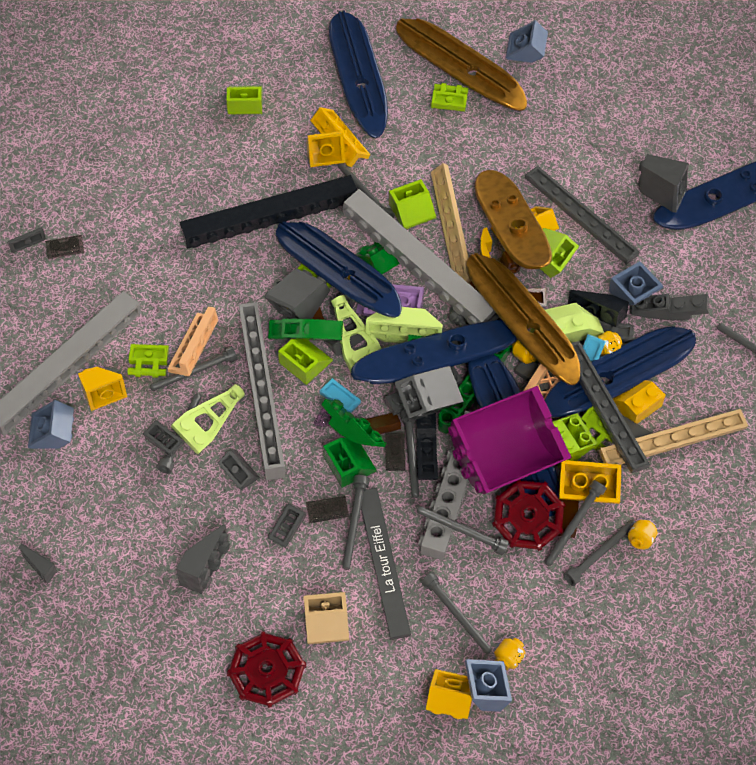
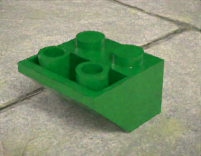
[355,241,400,274]
[323,438,377,488]

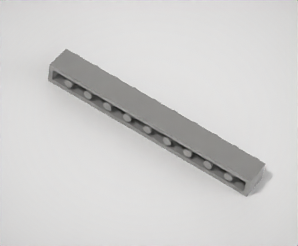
[342,189,495,324]
[0,291,141,436]
[239,302,286,480]

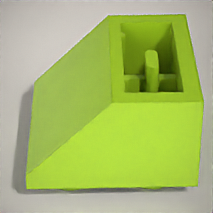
[226,85,263,114]
[389,179,436,229]
[539,228,579,278]
[278,339,333,385]
[553,413,597,468]

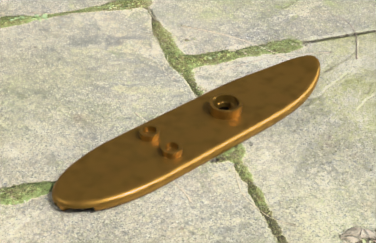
[396,18,527,111]
[475,170,552,269]
[467,253,580,385]

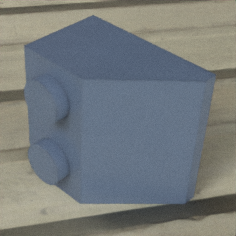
[506,20,548,63]
[609,261,664,305]
[28,400,74,449]
[465,659,512,712]

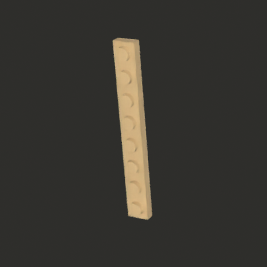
[431,163,471,284]
[599,409,748,465]

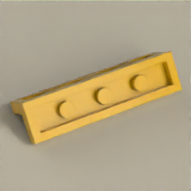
[310,107,370,167]

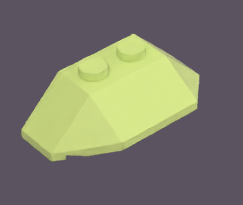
[529,303,604,343]
[366,307,443,343]

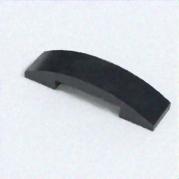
[416,413,438,480]

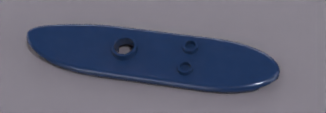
[329,10,388,138]
[653,161,756,230]
[276,221,402,318]
[351,319,518,384]
[545,326,696,418]
[468,354,559,517]

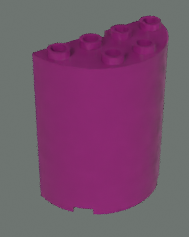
[448,386,572,494]

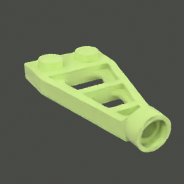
[331,295,382,373]
[171,384,245,454]

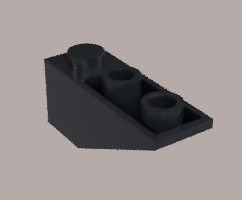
[567,290,629,327]

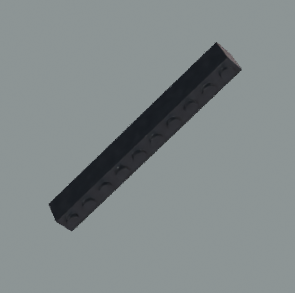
[179,175,358,249]

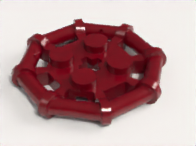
[492,480,566,551]
[227,631,307,708]

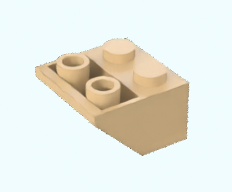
[304,592,349,644]

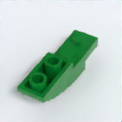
[268,319,343,340]
[321,399,386,447]

